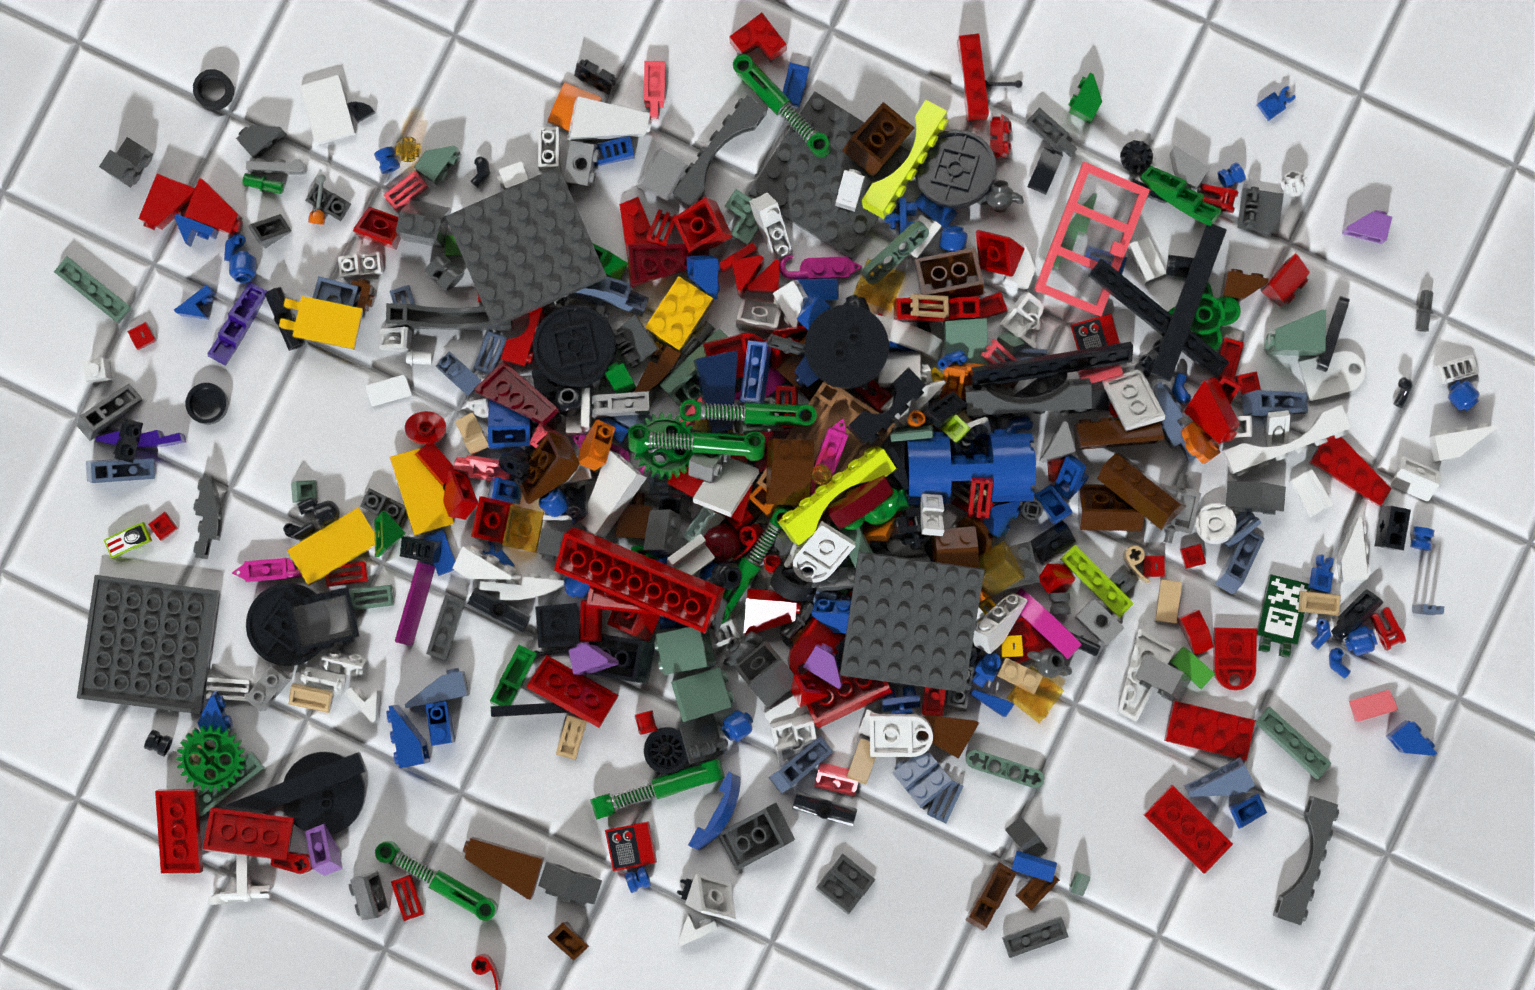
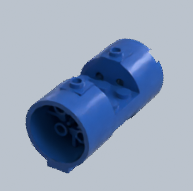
[905,429,1036,504]

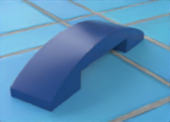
[688,772,740,850]

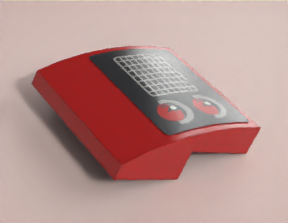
[1070,314,1120,350]
[605,821,657,871]

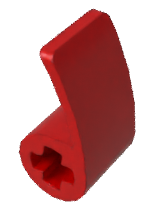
[733,524,763,561]
[471,954,501,990]

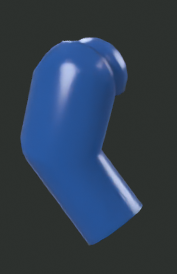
[938,350,968,369]
[1006,416,1033,433]
[1310,618,1331,650]

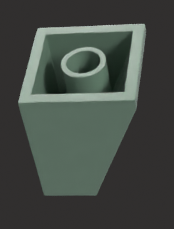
[1264,310,1326,356]
[942,318,988,365]
[654,627,716,675]
[671,667,735,722]

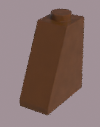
[917,715,979,759]

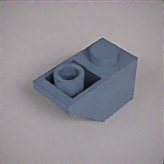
[436,351,482,396]

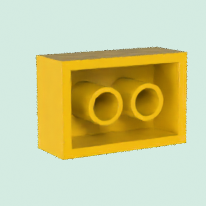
[645,276,714,353]

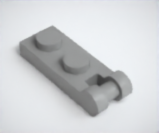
[246,158,308,175]
[592,391,650,419]

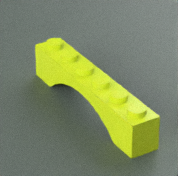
[862,100,949,219]
[778,446,896,545]

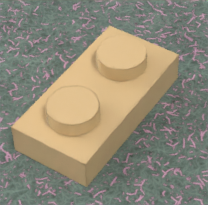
[996,657,1043,694]

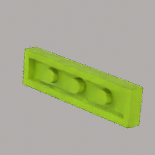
[1060,545,1134,618]

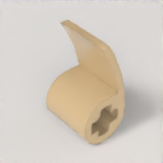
[455,413,488,456]
[1123,545,1151,583]

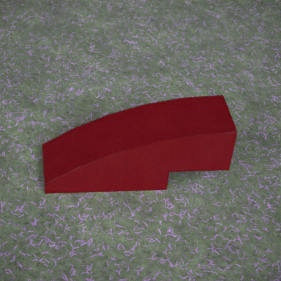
[828,475,894,530]

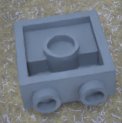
[312,276,361,307]
[893,750,953,808]

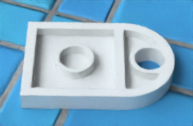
[1298,351,1366,402]
[793,521,856,582]
[870,714,933,757]

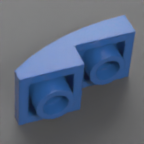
[795,278,839,300]

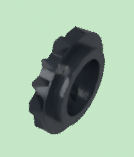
[1120,140,1153,173]
[960,424,989,455]

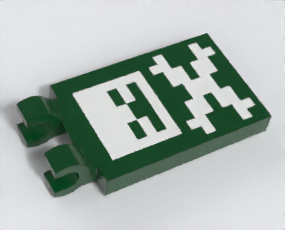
[1257,574,1310,658]

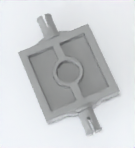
[1150,473,1201,544]

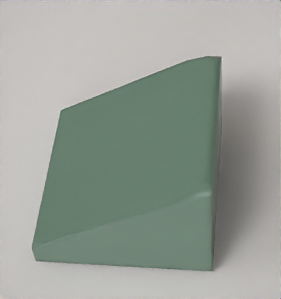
[997,332,1025,355]
[291,480,317,503]
[1069,871,1090,896]

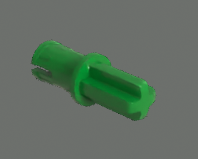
[242,173,285,194]

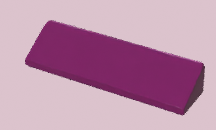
[395,562,435,646]

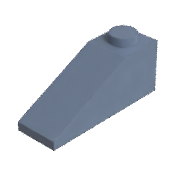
[1242,390,1308,416]
[86,458,155,483]
[1215,531,1264,594]
[404,668,469,708]
[768,736,833,794]
[1184,757,1256,797]

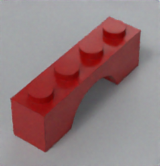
[957,33,989,122]
[893,297,980,322]
[501,304,550,368]

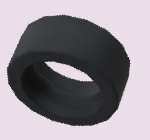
[193,69,234,110]
[770,565,812,601]

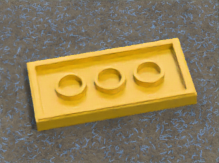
[390,448,454,536]
[287,507,375,586]

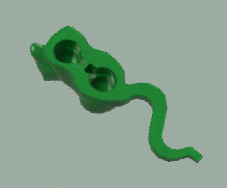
[830,488,909,530]

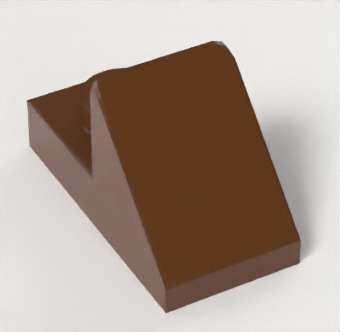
[547,922,589,961]

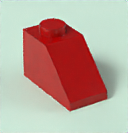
[443,470,478,520]
[1177,610,1214,656]

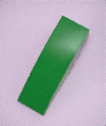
[490,645,537,706]

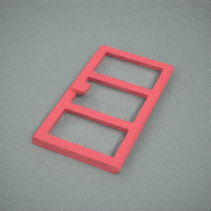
[1034,162,1150,317]

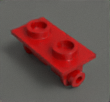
[990,114,1012,159]

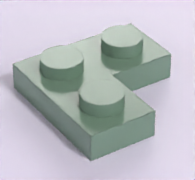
[725,189,759,246]

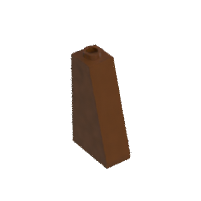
[463,837,545,900]

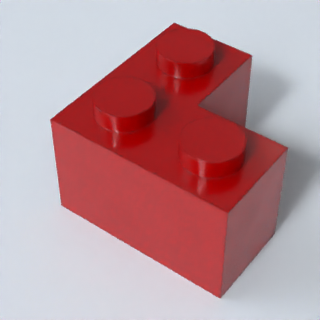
[729,12,787,63]

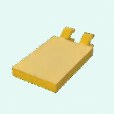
[279,296,363,350]

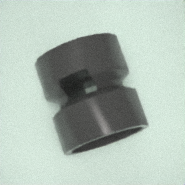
[425,253,465,292]

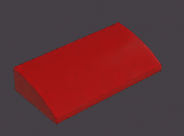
[807,675,893,728]

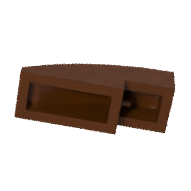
[634,346,682,393]
[965,862,1017,931]

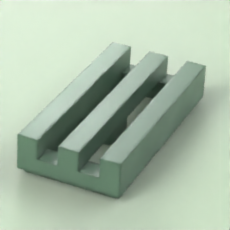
[890,425,934,442]
[350,585,394,610]

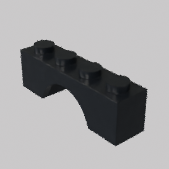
[846,367,926,446]

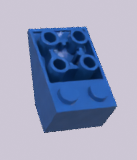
[488,399,533,450]
[386,705,430,768]

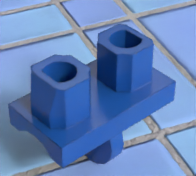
[884,198,918,235]
[972,652,1001,687]
[882,686,920,714]

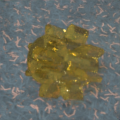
[395,137,421,162]

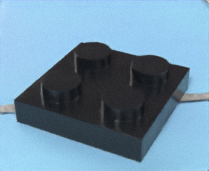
[535,603,580,648]

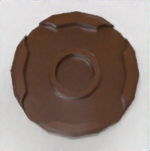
[957,516,992,556]

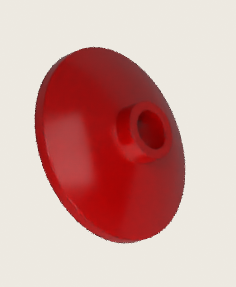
[405,411,446,444]

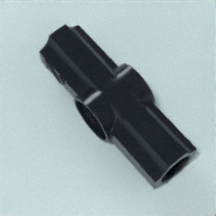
[265,287,306,351]
[467,588,531,632]
[792,791,857,826]

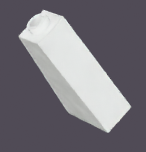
[567,96,652,141]
[581,451,647,538]

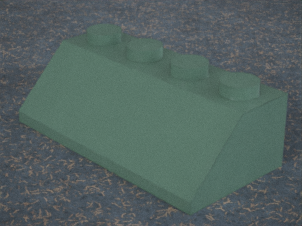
[659,329,728,414]

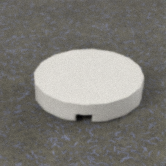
[1195,503,1237,544]

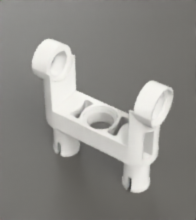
[208,854,272,905]

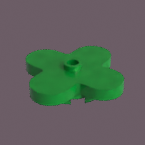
[1168,282,1241,351]

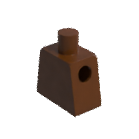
[615,493,653,540]

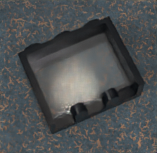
[284,587,360,654]

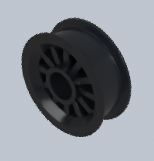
[644,727,688,774]

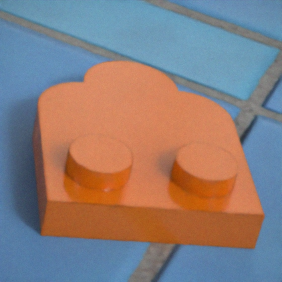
[1181,421,1220,464]

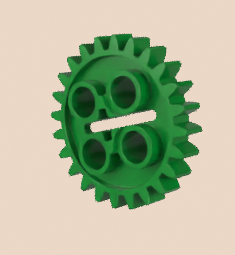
[634,412,694,480]
[176,724,246,792]

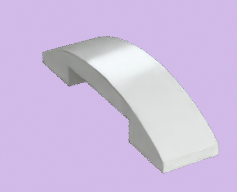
[874,314,943,361]

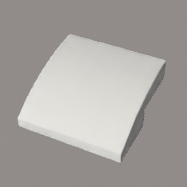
[879,351,921,387]

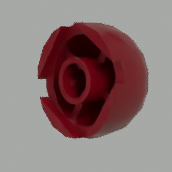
[703,522,742,564]

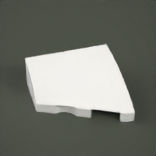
[999,292,1044,349]
[769,713,817,766]

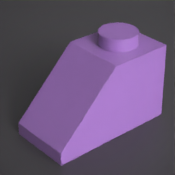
[1342,210,1392,244]
[569,642,619,675]
[803,643,843,689]
[305,824,343,876]

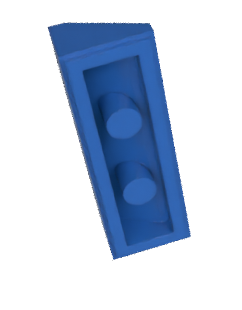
[740,341,772,403]

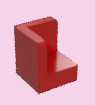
[1039,564,1076,593]

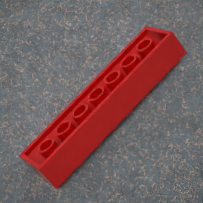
[554,527,725,633]

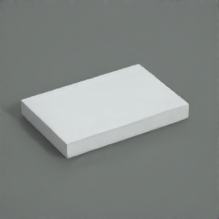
[299,75,356,145]
[1102,370,1165,432]
[693,458,759,517]

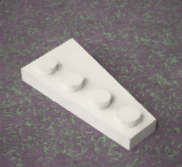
[1118,629,1176,722]

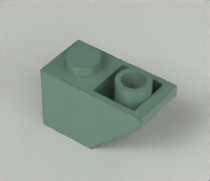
[414,146,460,185]

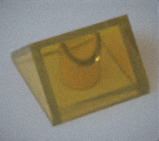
[502,505,544,553]
[978,541,1025,597]

